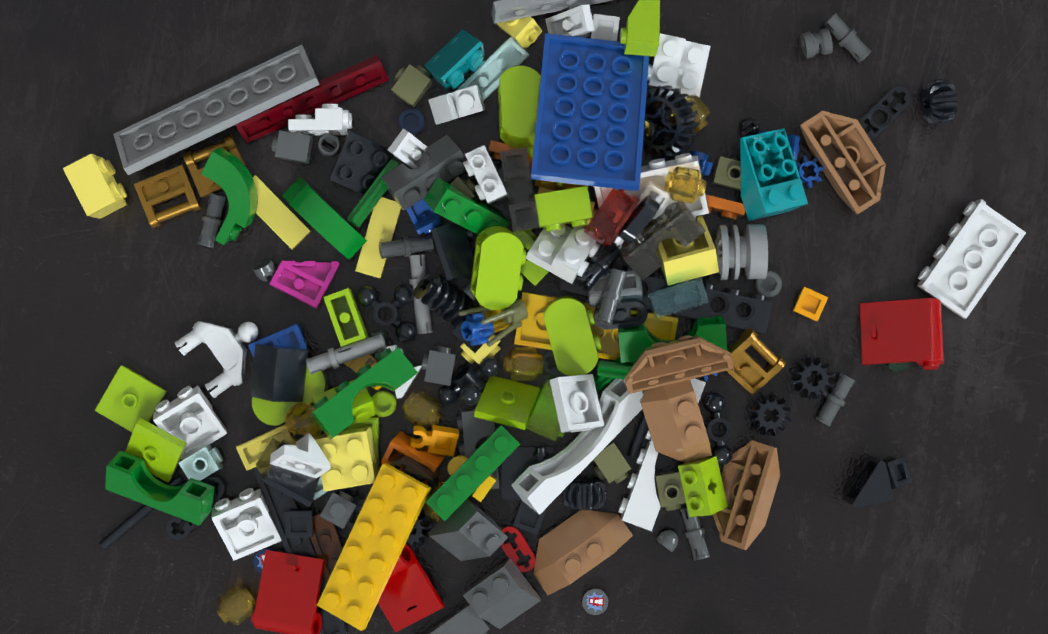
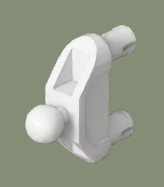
[175,321,258,398]

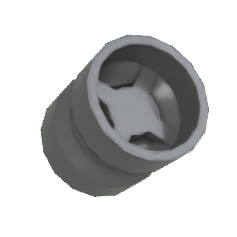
[800,28,833,59]

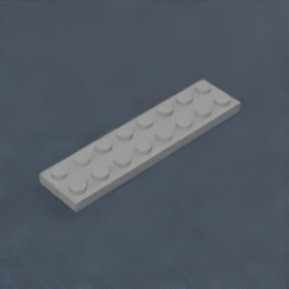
[113,45,320,175]

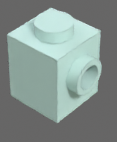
[179,445,224,481]

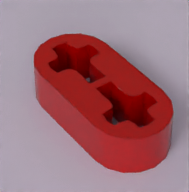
[500,525,535,572]

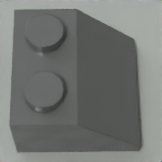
[427,498,508,561]
[463,558,541,629]

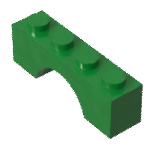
[618,316,727,365]
[311,347,418,440]
[425,425,520,521]
[105,451,214,526]

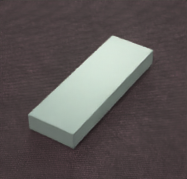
[456,37,529,102]

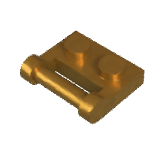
[183,134,245,198]
[134,165,202,228]
[727,328,786,395]

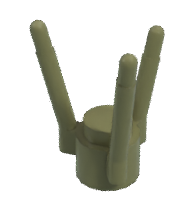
[459,299,528,347]

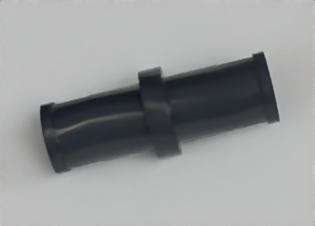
[577,242,623,291]

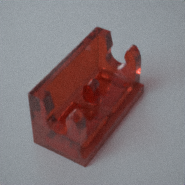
[583,188,640,247]

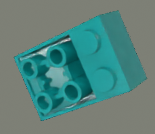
[424,29,485,91]
[740,128,808,221]

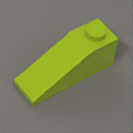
[620,0,660,56]

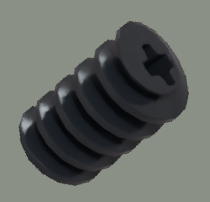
[413,272,472,326]

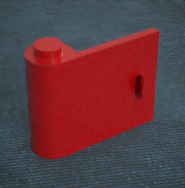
[860,298,944,370]
[378,544,445,633]
[251,550,325,634]

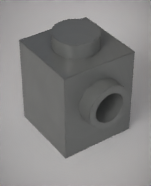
[272,130,314,164]
[422,346,457,386]
[320,491,357,529]

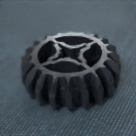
[643,85,700,157]

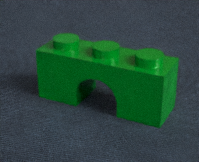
[423,177,510,235]

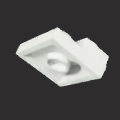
[648,33,710,98]
[288,104,352,136]
[463,145,507,204]
[526,224,600,284]
[550,374,604,433]
[153,386,227,461]
[211,488,282,560]

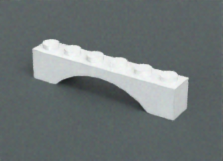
[511,378,644,515]
[618,378,706,531]

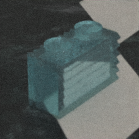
[648,278,708,319]

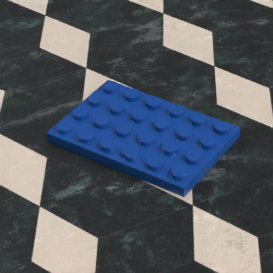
[530,33,649,191]

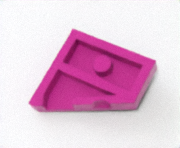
[270,261,340,309]

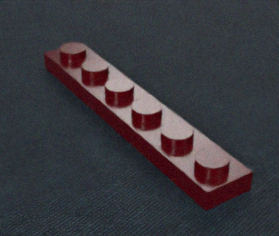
[236,55,389,144]

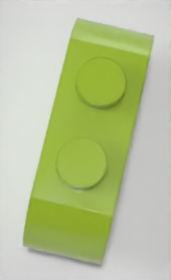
[498,66,541,149]
[470,226,526,310]
[544,296,602,376]
[252,366,328,426]

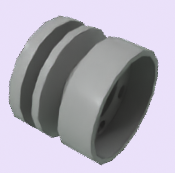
[714,224,768,280]

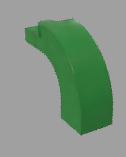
[201,147,257,245]
[282,177,367,259]

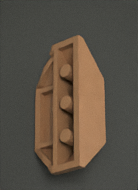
[800,111,886,215]
[624,335,734,394]
[640,379,712,463]
[713,440,780,550]
[533,510,633,595]

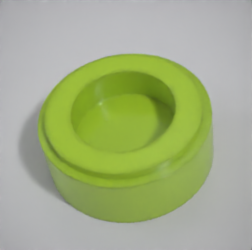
[372,391,397,417]

